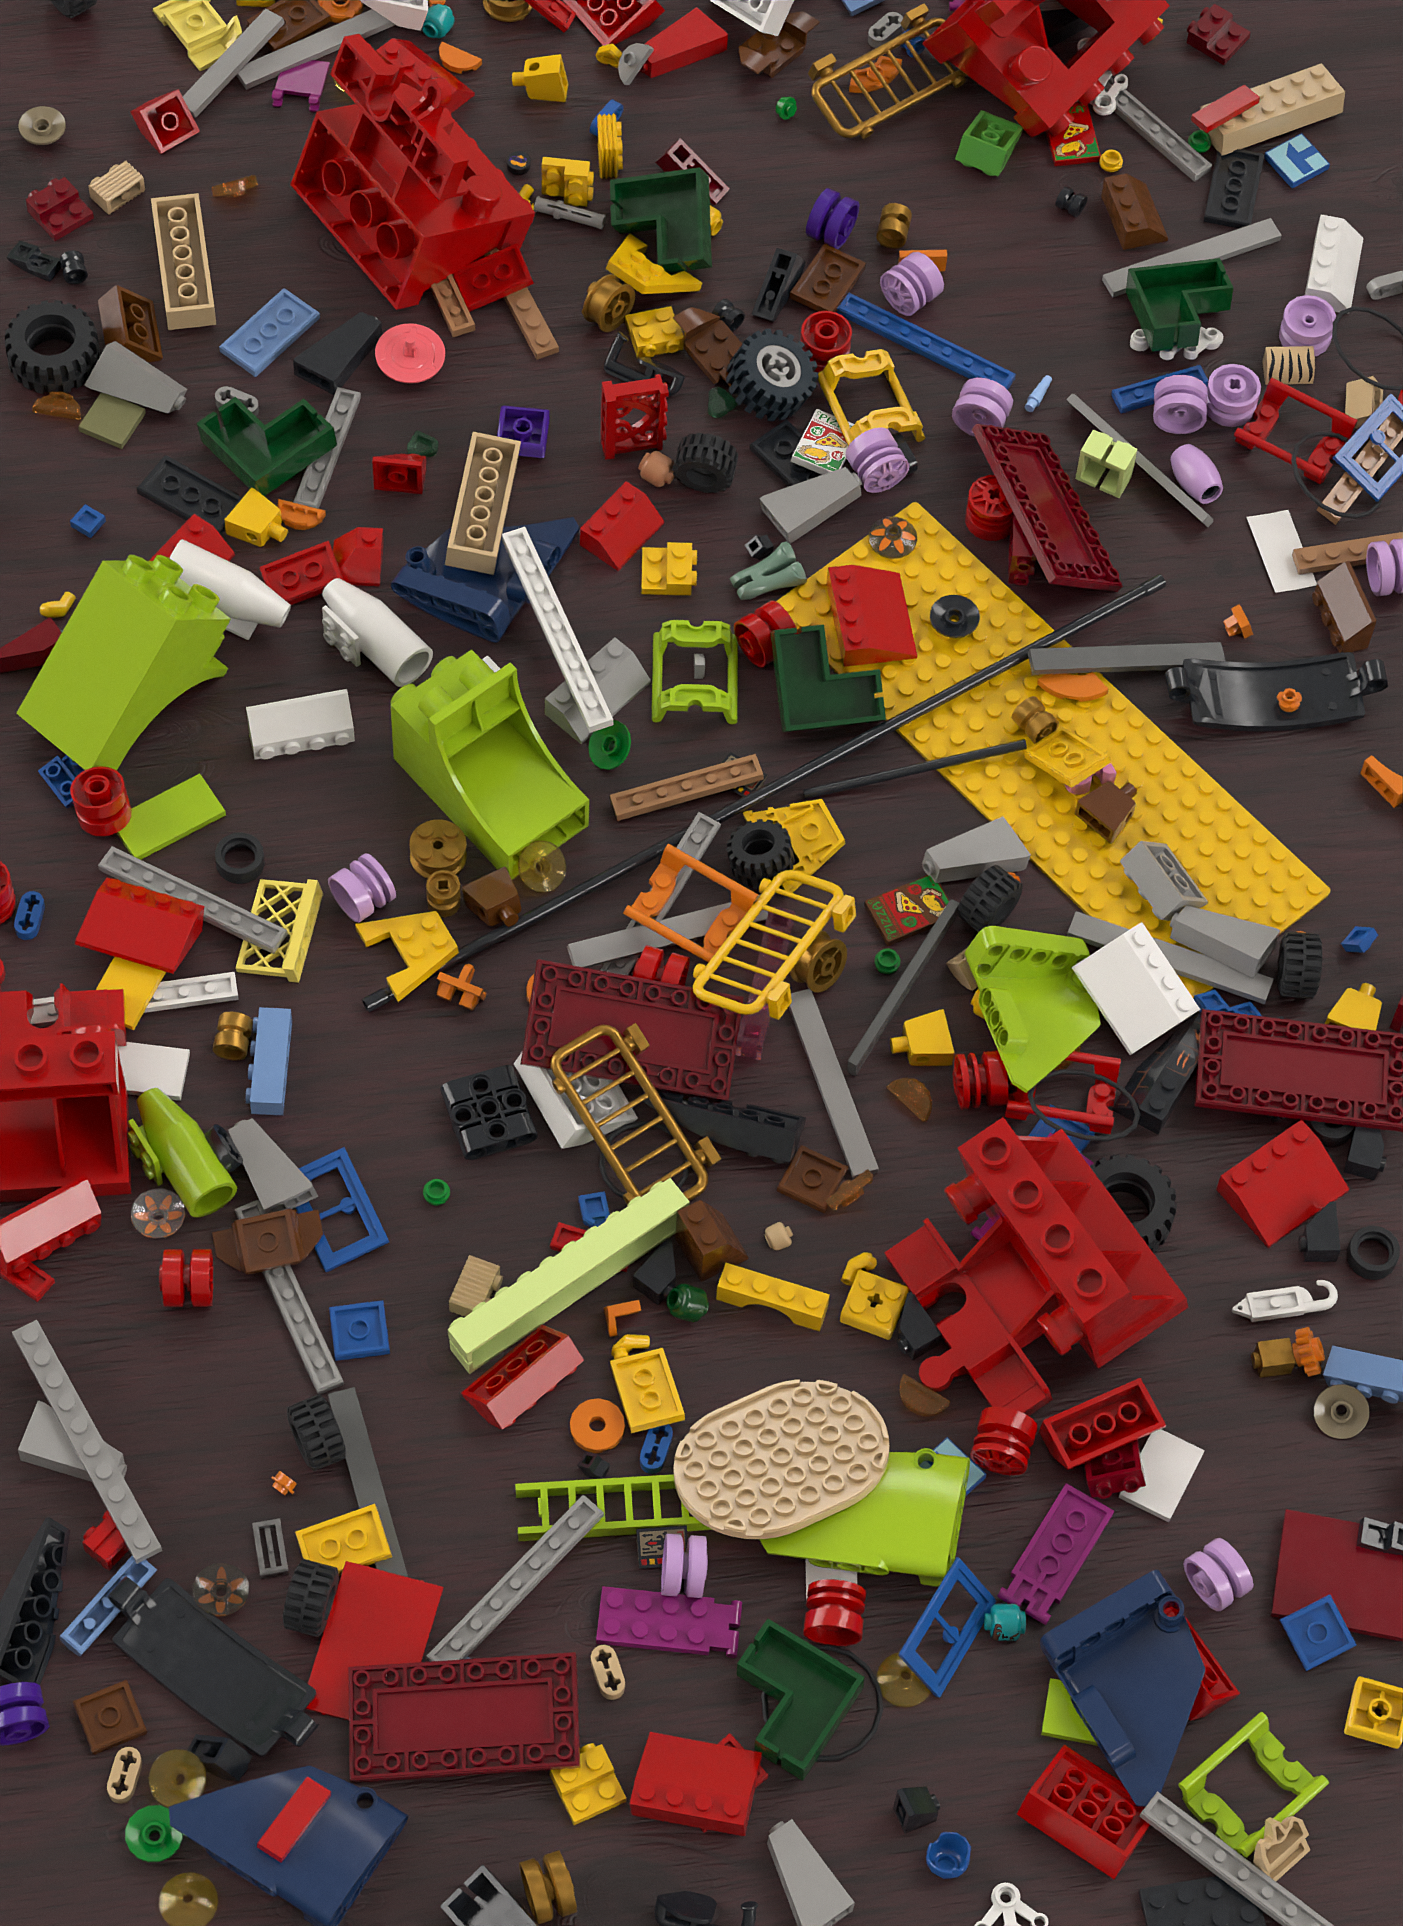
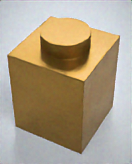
[1251,1338,1295,1378]

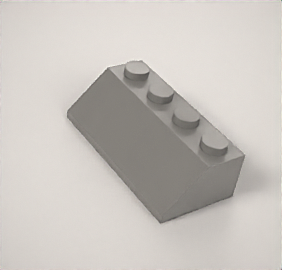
[545,637,651,744]

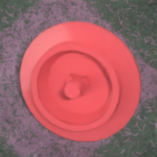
[375,324,445,383]

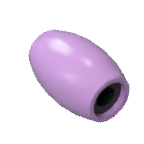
[1171,444,1223,504]

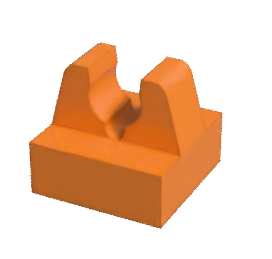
[1223,604,1253,639]

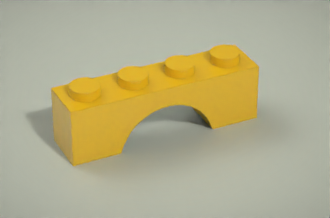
[716,1263,830,1331]

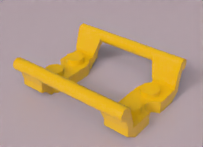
[818,349,925,446]

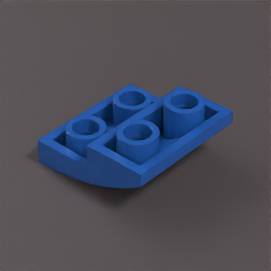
[38,755,85,808]

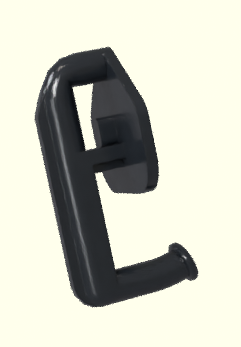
[604,331,686,396]
[654,1891,758,1926]

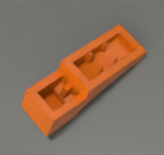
[1360,755,1403,808]

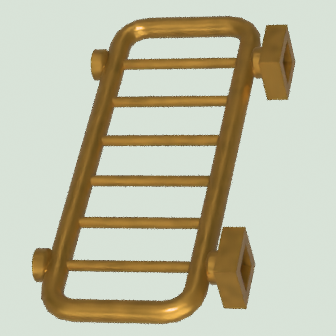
[808,3,967,139]
[551,1023,721,1205]

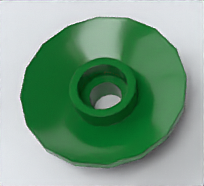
[589,720,631,770]
[125,1805,183,1862]

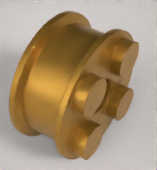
[483,0,533,22]
[582,274,635,332]
[410,820,467,879]
[790,930,847,992]

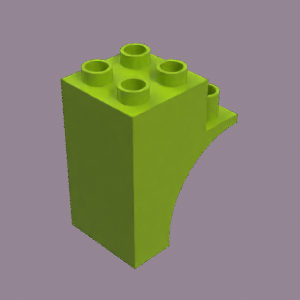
[16,555,231,771]
[391,650,589,879]

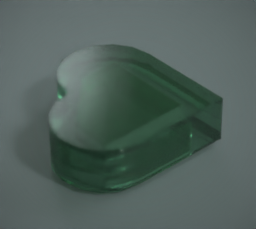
[708,387,737,418]
[407,430,439,457]

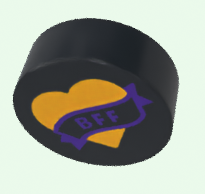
[507,151,531,175]

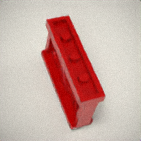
[600,374,669,460]

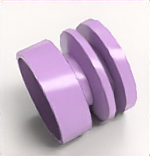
[880,252,944,316]
[845,427,910,493]
[328,853,396,923]

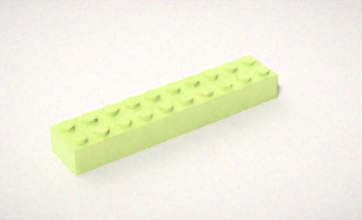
[448,1178,690,1374]

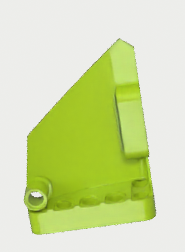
[965,926,1101,1093]
[759,1448,970,1587]

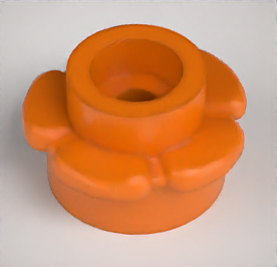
[1277,688,1302,712]
[271,1471,297,1495]

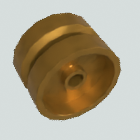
[519,1850,577,1924]

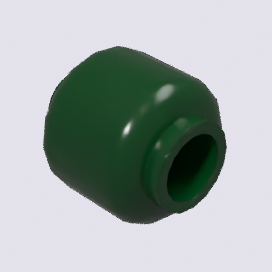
[667,1284,709,1322]

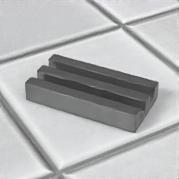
[252,1518,289,1579]

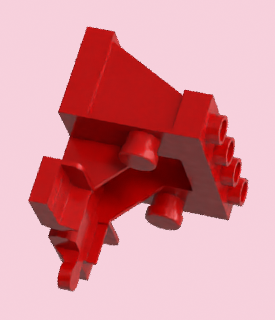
[922,0,1170,138]
[290,34,535,310]
[0,959,132,1202]
[884,1117,1188,1416]

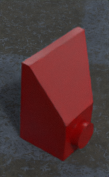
[130,89,200,154]
[372,454,427,494]
[333,527,384,586]

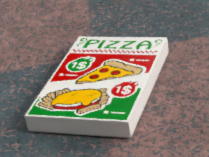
[791,409,855,475]

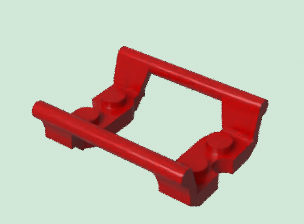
[1234,378,1358,484]
[1005,1051,1121,1134]

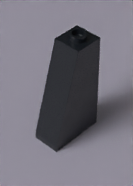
[293,311,382,395]

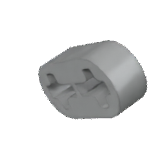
[867,12,903,48]
[1366,271,1403,300]
[215,386,259,416]

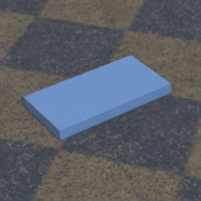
[219,288,320,377]

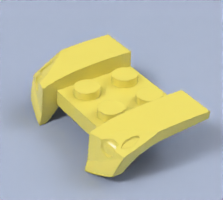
[153,0,242,71]

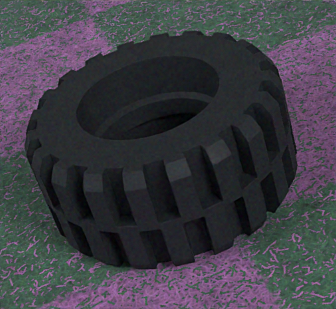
[4,300,100,395]
[1090,1154,1177,1253]

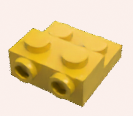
[542,157,594,207]
[625,306,684,359]
[641,542,697,595]
[550,1743,627,1826]

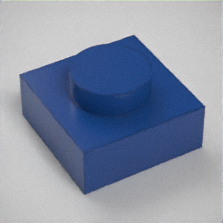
[70,504,106,538]
[1341,926,1378,953]

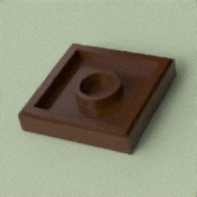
[777,1145,849,1214]
[73,1680,148,1755]

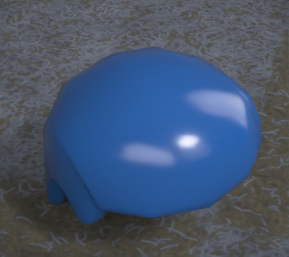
[926,1832,971,1879]

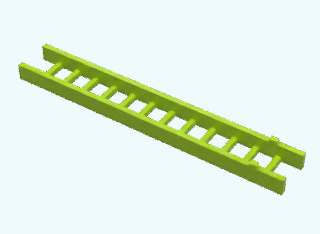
[515,1474,713,1541]

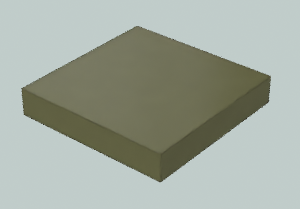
[78,392,146,449]

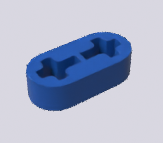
[589,99,624,137]
[14,891,45,940]
[640,1424,673,1474]

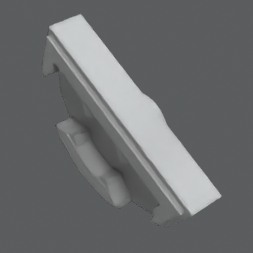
[618,43,654,85]

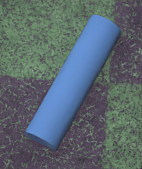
[59,1556,157,1656]

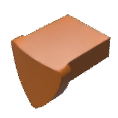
[603,1300,641,1337]

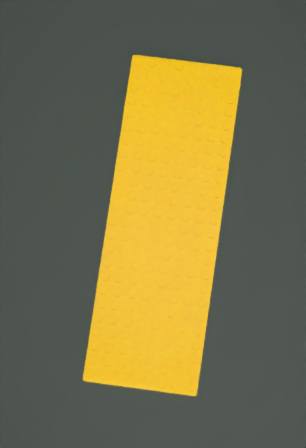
[776,502,1330,998]

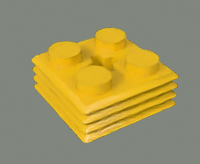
[597,113,623,179]
[840,1270,909,1340]
[1344,1676,1403,1749]

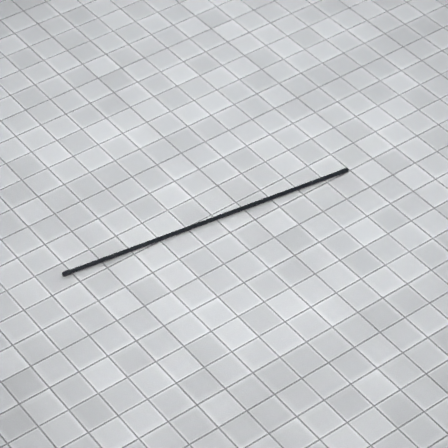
[362,574,1166,1013]

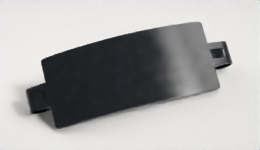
[1165,652,1388,731]
[107,1576,320,1757]

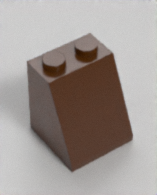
[675,1200,749,1282]

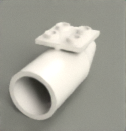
[170,539,291,640]
[322,578,433,687]

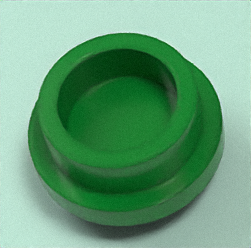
[776,96,797,120]
[1188,130,1211,153]
[874,949,901,974]
[423,1179,450,1205]

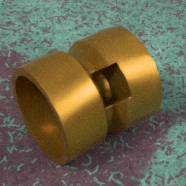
[876,203,912,249]
[1011,696,1059,744]
[426,870,461,917]
[213,1012,253,1061]

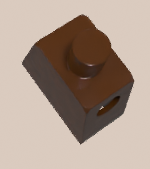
[1075,782,1137,844]
[462,866,522,926]

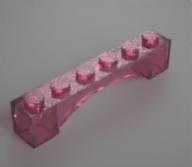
[735,906,795,1060]

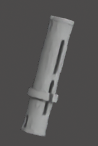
[534,196,606,230]

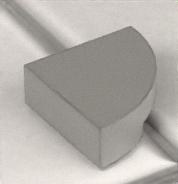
[694,654,705,679]

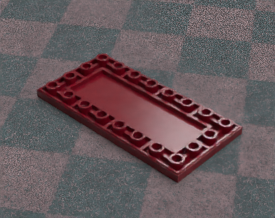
[972,424,1123,592]
[520,959,744,1101]
[1195,1009,1403,1132]
[1271,1509,1403,1642]
[348,1652,581,1783]

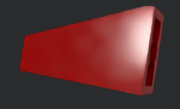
[639,7,728,78]

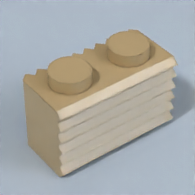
[88,161,145,215]
[449,1255,503,1317]

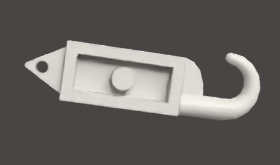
[1232,1280,1338,1322]

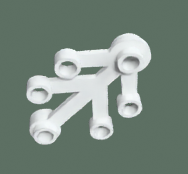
[1076,38,1128,115]
[1130,327,1223,360]
[974,1883,1049,1926]

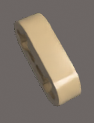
[591,1645,625,1700]
[107,1747,142,1804]

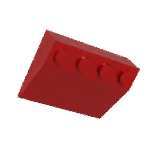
[563,0,666,46]
[826,565,917,667]
[75,877,205,974]
[1216,1119,1349,1248]
[630,1732,762,1837]
[1017,1745,1151,1879]

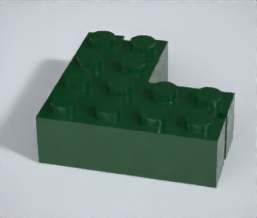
[610,167,712,273]
[1126,258,1233,351]
[197,397,337,496]
[770,624,886,732]
[737,1618,865,1781]

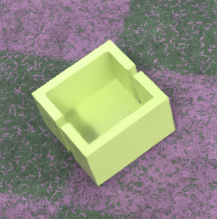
[1075,430,1137,498]

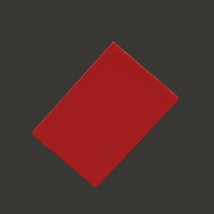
[306,1561,444,1721]

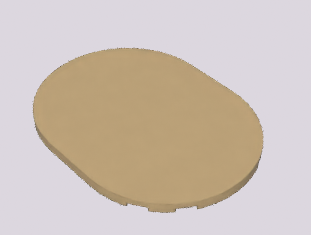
[674,1379,889,1539]

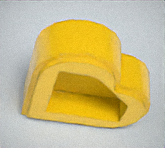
[595,43,622,68]

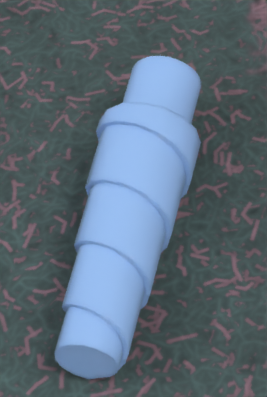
[1025,375,1052,412]

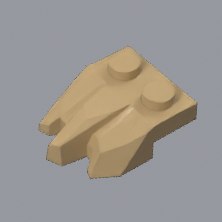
[1253,1816,1310,1881]

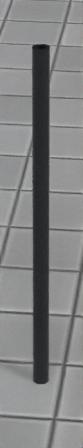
[803,739,1027,799]

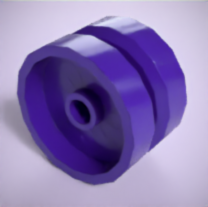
[806,188,860,249]
[0,1682,49,1746]

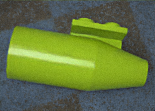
[127,1088,237,1217]

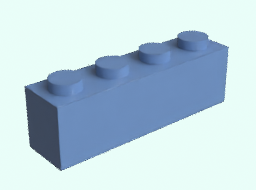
[246,1007,292,1115]
[1323,1346,1403,1403]

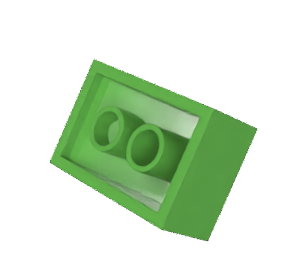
[955,110,1023,176]

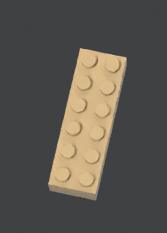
[1199,63,1345,156]
[151,193,216,330]
[445,432,521,575]

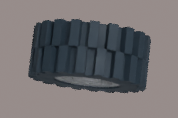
[726,329,818,421]

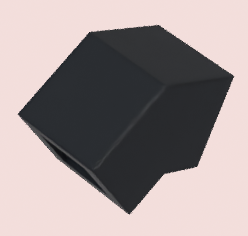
[745,534,774,560]
[577,1451,610,1479]

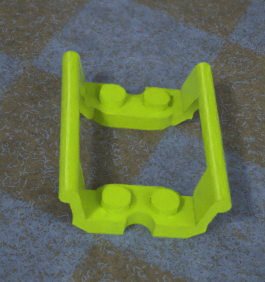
[652,620,738,724]
[1178,1712,1329,1857]

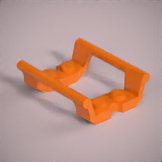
[623,844,758,963]

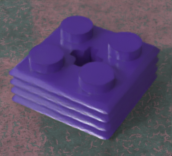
[497,406,549,458]

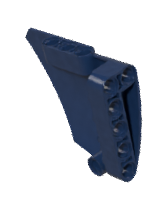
[390,517,580,643]
[1040,1570,1206,1807]
[169,1766,409,1926]

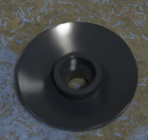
[930,595,980,638]

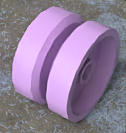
[1279,295,1336,356]
[1206,364,1261,427]
[1153,375,1207,434]
[952,378,1013,436]
[1366,538,1403,596]
[661,1534,708,1598]
[1183,1538,1254,1611]

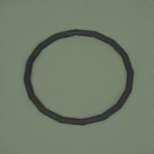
[599,1121,690,1198]

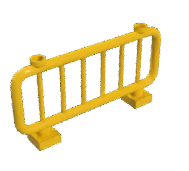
[693,870,856,1020]

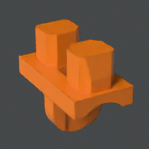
[437,964,487,1011]

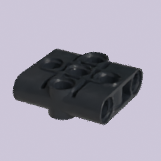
[440,1065,538,1160]

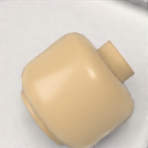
[764,1222,793,1250]

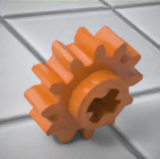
[1292,1327,1325,1377]

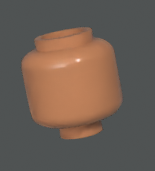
[638,451,675,487]

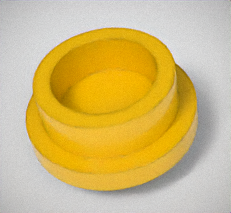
[1099,150,1123,172]

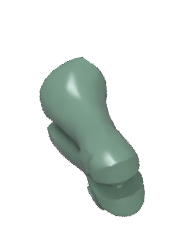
[730,541,807,600]

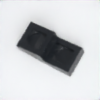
[7,241,62,282]
[1357,1517,1403,1555]

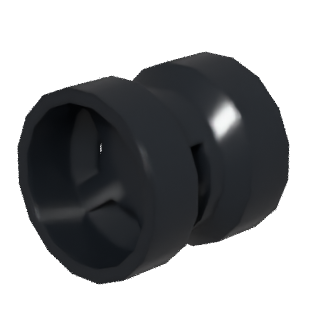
[1055,186,1088,217]
[60,250,88,284]
[712,298,745,332]

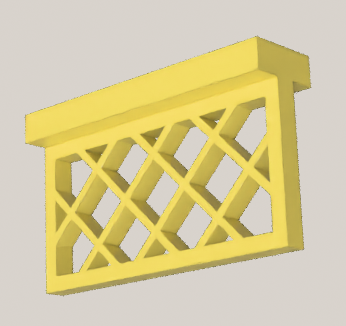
[235,879,323,983]

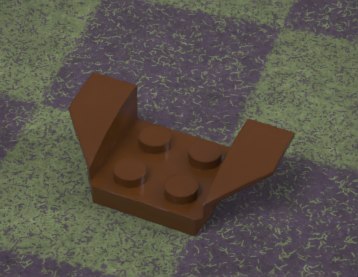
[738,11,820,78]
[673,307,742,387]
[212,1209,323,1275]

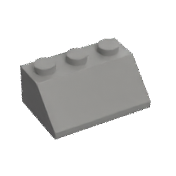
[1120,841,1208,921]

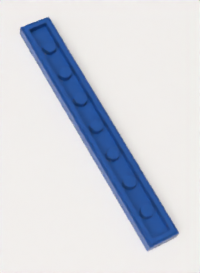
[837,293,1016,390]

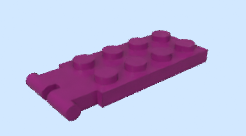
[997,1483,1114,1625]
[596,1586,742,1658]

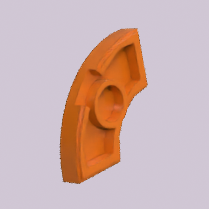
[849,56,902,93]
[1037,672,1109,702]

